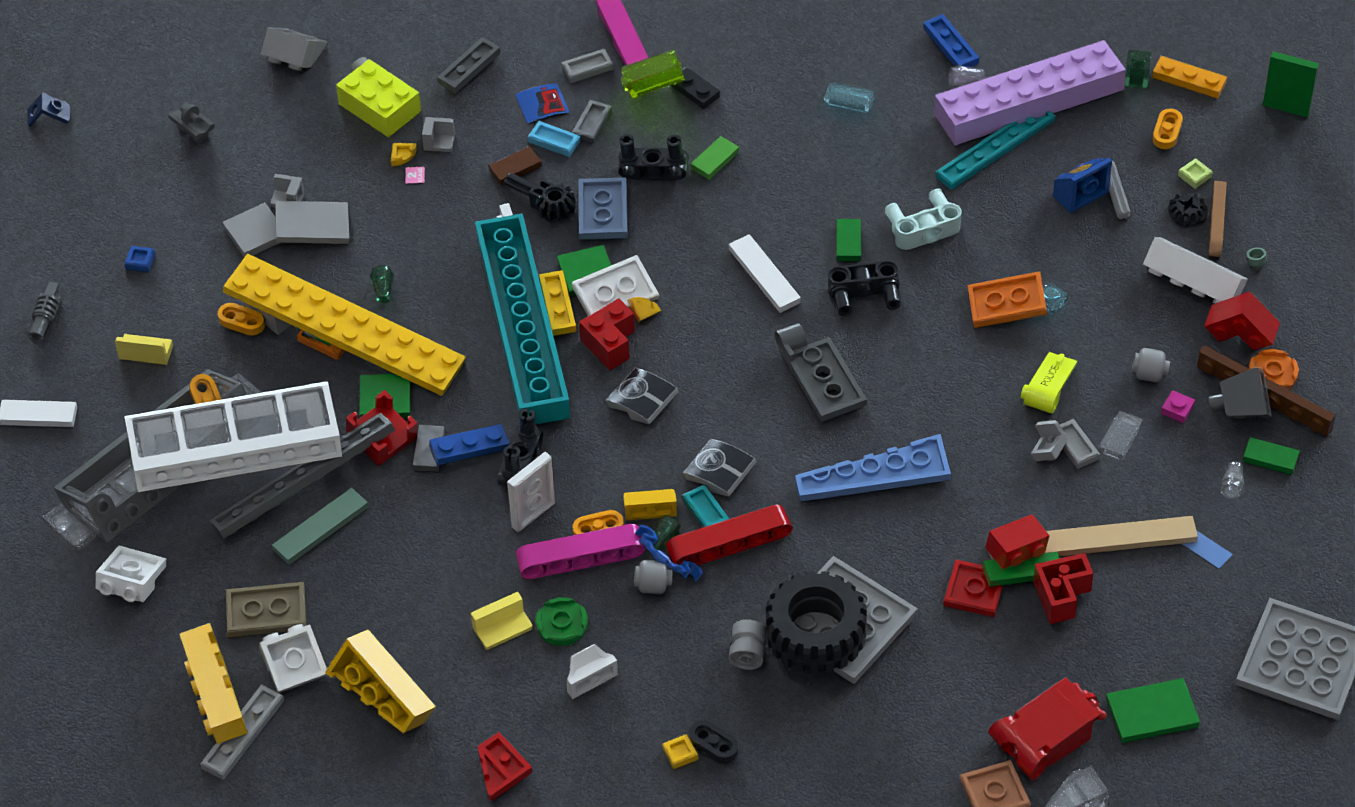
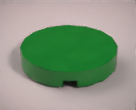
[535,597,588,646]

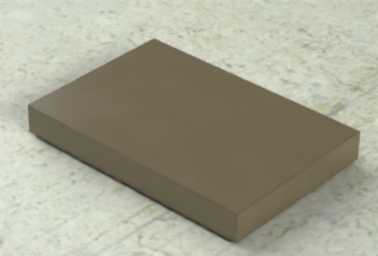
[226,582,307,637]

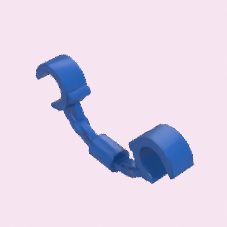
[635,525,703,582]

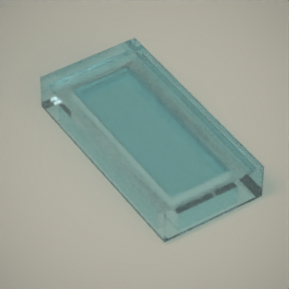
[824,82,875,113]

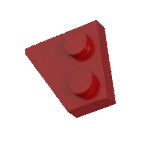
[478,732,533,801]

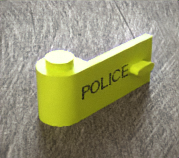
[1020,352,1077,414]

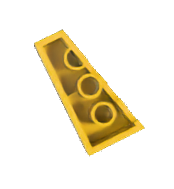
[180,623,248,744]
[325,630,436,733]

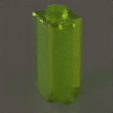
[620,49,685,98]

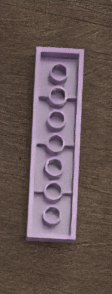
[935,40,1126,145]

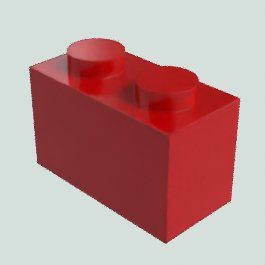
[985,514,1050,569]

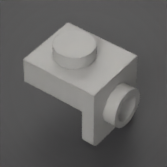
[1031,420,1068,461]

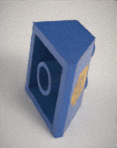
[1053,158,1112,213]

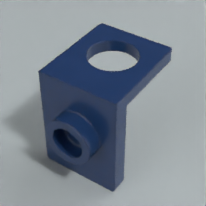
[27,93,70,126]

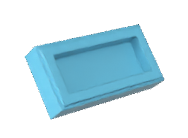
[528,121,581,157]

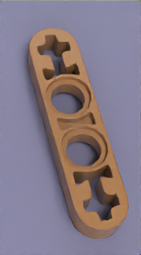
[1208,181,1226,258]

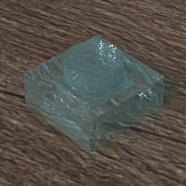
[1043,281,1069,314]

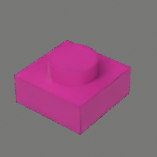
[1161,390,1195,423]

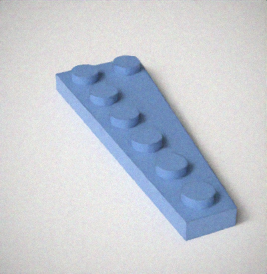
[795,434,951,502]

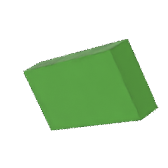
[691,136,739,180]

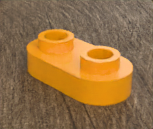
[1153,109,1183,149]
[217,303,265,335]
[189,374,222,404]
[573,510,624,535]

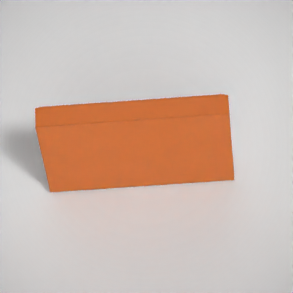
[968,271,1047,328]

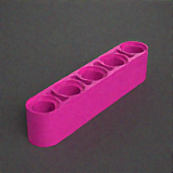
[516,524,645,579]

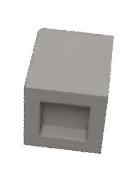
[422,117,455,152]
[270,174,304,208]

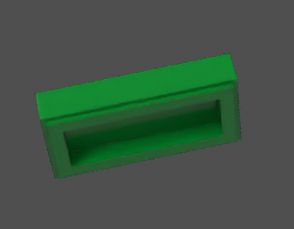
[837,219,861,261]
[1243,437,1300,475]

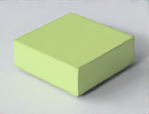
[1178,158,1213,189]

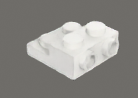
[96,546,166,602]
[259,624,328,693]

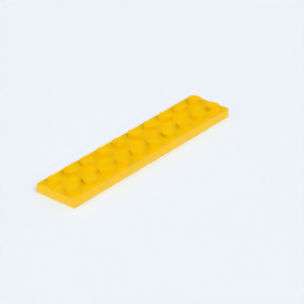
[223,253,466,396]

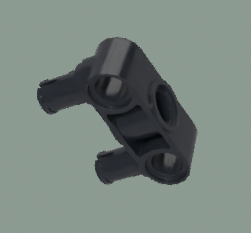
[618,134,689,181]
[828,261,901,316]
[498,409,544,487]

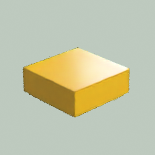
[662,734,698,769]

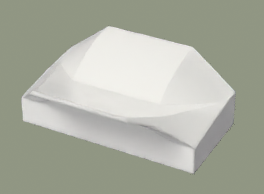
[567,644,618,699]

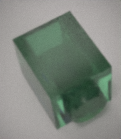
[1125,49,1152,88]

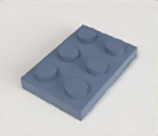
[578,178,627,240]

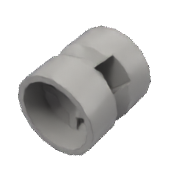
[728,620,766,670]

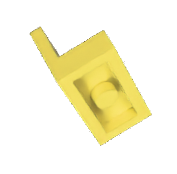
[115,334,173,365]
[471,592,533,650]

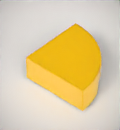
[391,143,417,166]
[627,297,661,322]

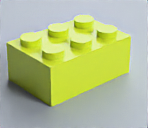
[336,59,421,138]

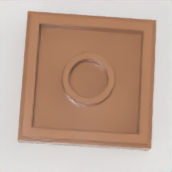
[960,760,1031,807]

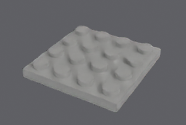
[793,556,918,684]
[1235,598,1355,720]

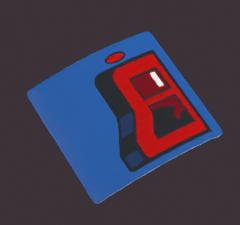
[515,84,569,123]

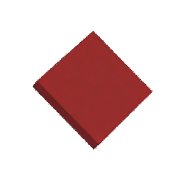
[943,560,1003,617]

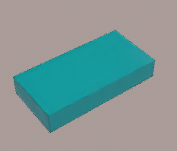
[682,484,729,528]

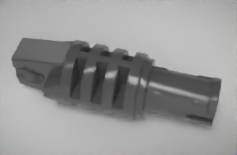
[29,282,61,343]

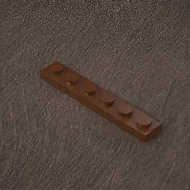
[1197,345,1336,437]

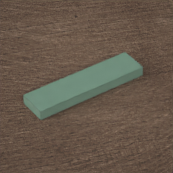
[272,488,369,565]

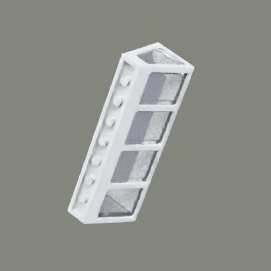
[125,382,342,492]

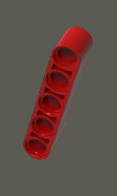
[665,505,793,565]

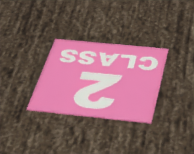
[405,167,425,184]

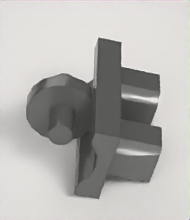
[168,102,215,144]

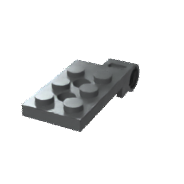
[774,323,867,422]

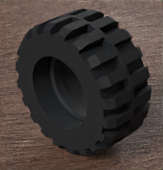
[765,571,867,674]

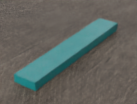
[935,111,1056,190]

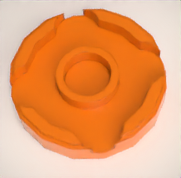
[1248,349,1299,390]

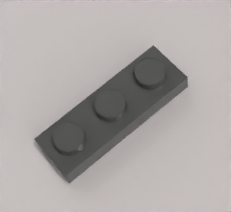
[437,37,500,94]

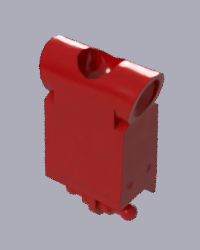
[988,678,1106,781]

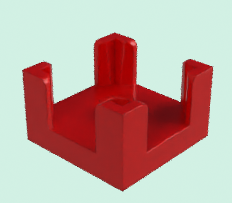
[346,390,418,466]

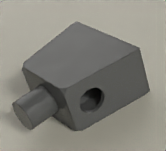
[1209,367,1272,419]

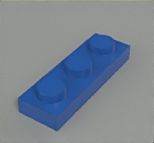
[923,14,979,72]
[429,424,510,465]

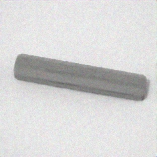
[1109,161,1130,219]

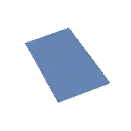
[1182,530,1233,568]

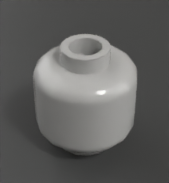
[1132,348,1170,383]
[634,560,672,594]

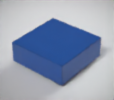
[124,246,155,272]

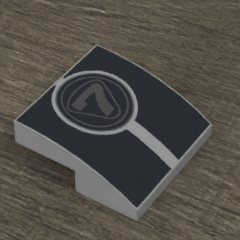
[606,368,679,424]
[683,439,757,496]

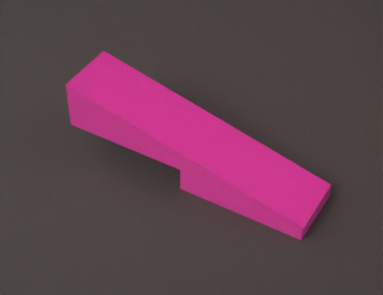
[596,0,650,70]

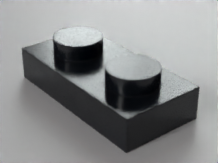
[670,67,720,109]

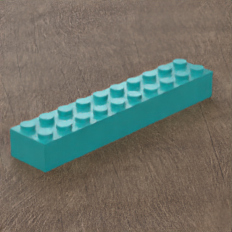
[475,213,570,424]

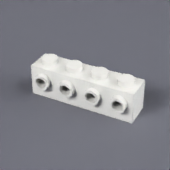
[1143,237,1248,303]

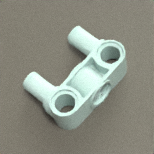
[885,189,962,250]

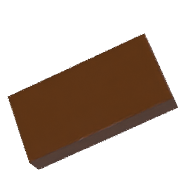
[488,146,542,185]

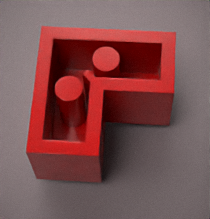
[1204,291,1280,351]
[579,298,635,371]
[1033,553,1094,624]

